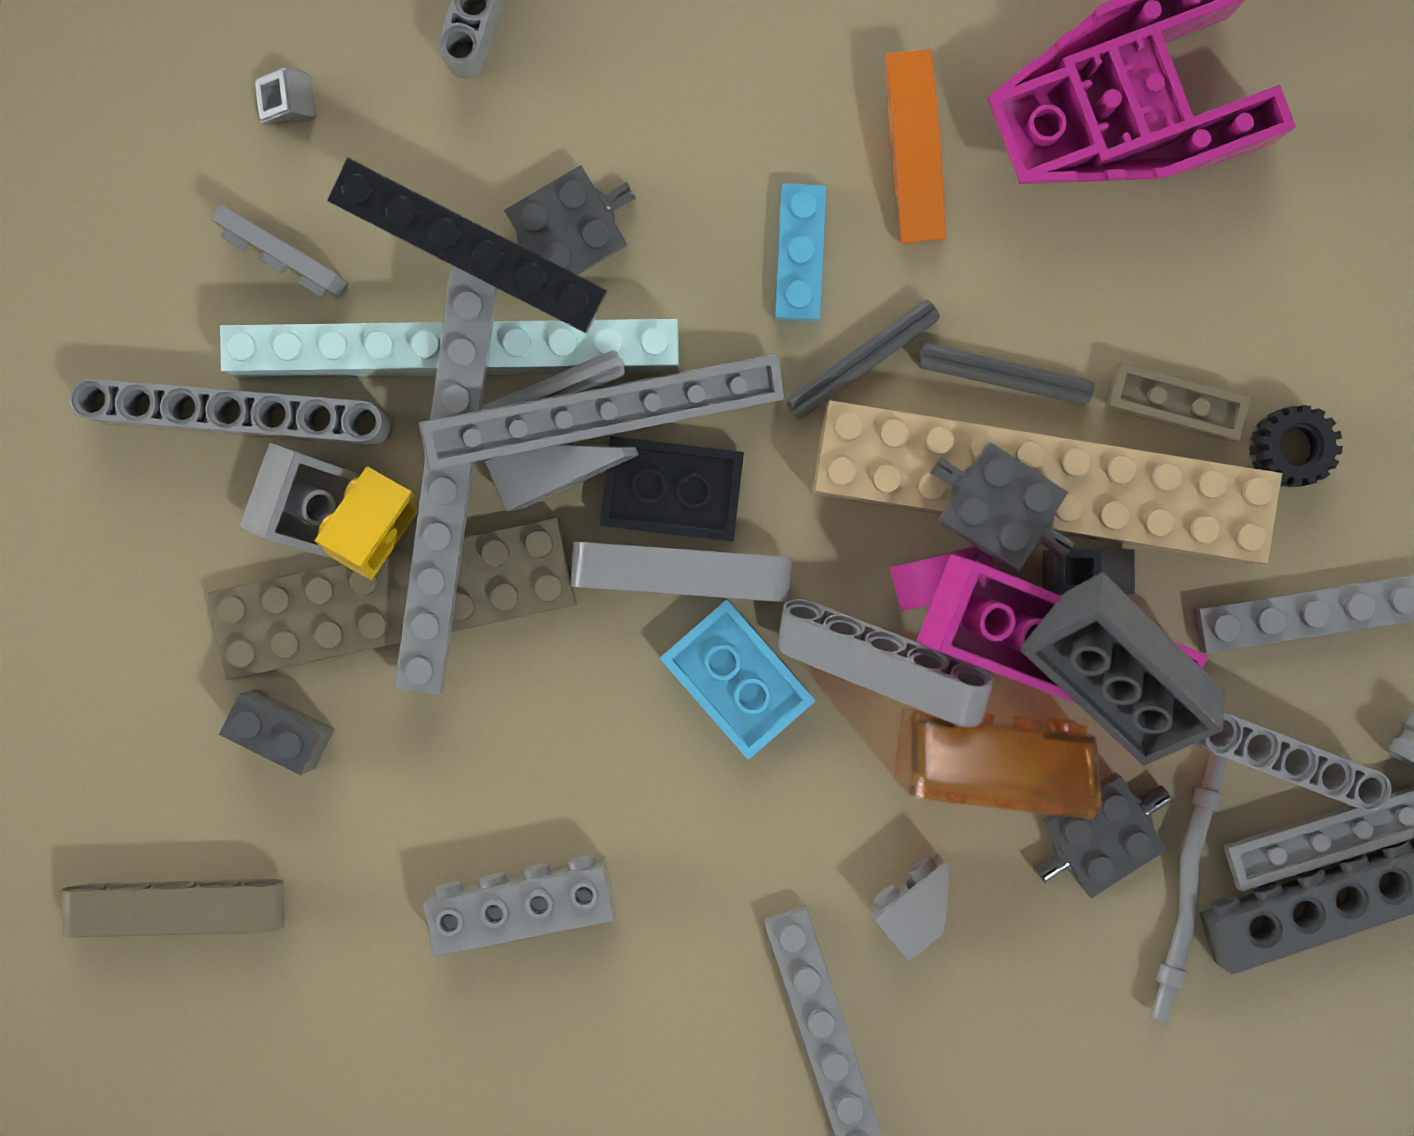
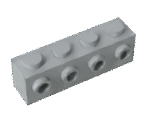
[424,855,616,957]

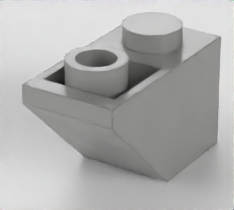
[870,854,951,962]

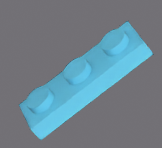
[775,183,826,322]

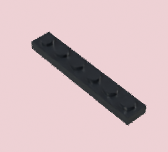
[327,157,608,334]

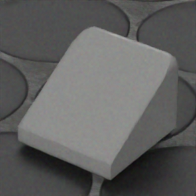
[255,67,315,125]

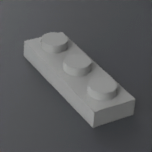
[211,204,348,298]

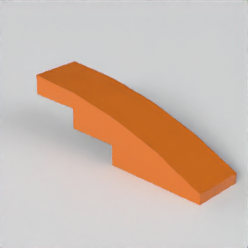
[885,49,946,243]

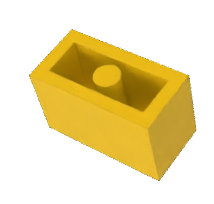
[315,466,419,581]

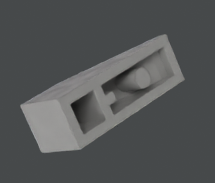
[486,443,639,512]

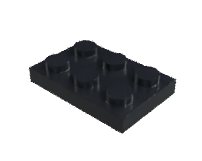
[600,436,744,542]

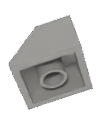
[239,442,361,559]

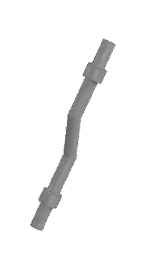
[1150,754,1228,1023]

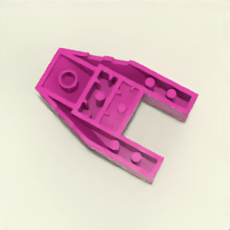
[987,0,1296,184]

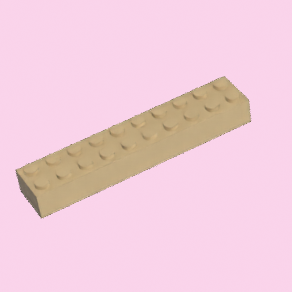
[811,400,1282,564]

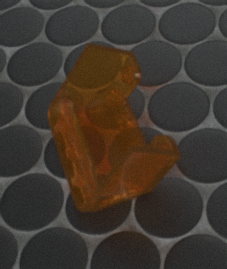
[894,708,1102,819]

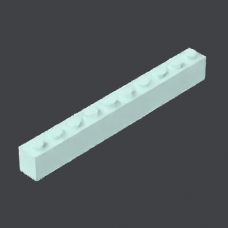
[220,319,679,379]

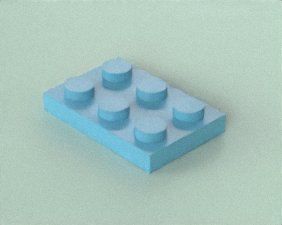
[659,599,816,760]

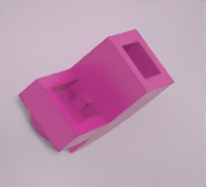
[890,546,995,611]

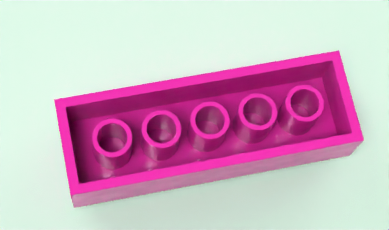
[917,554,1208,704]

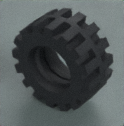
[1249,405,1343,487]

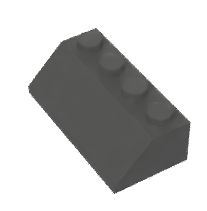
[1021,572,1224,766]

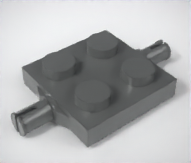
[504,165,636,275]
[930,442,1074,572]
[1034,772,1173,898]

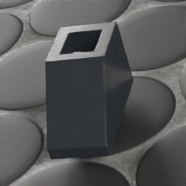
[1043,548,1135,595]

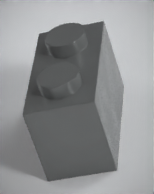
[219,690,335,775]

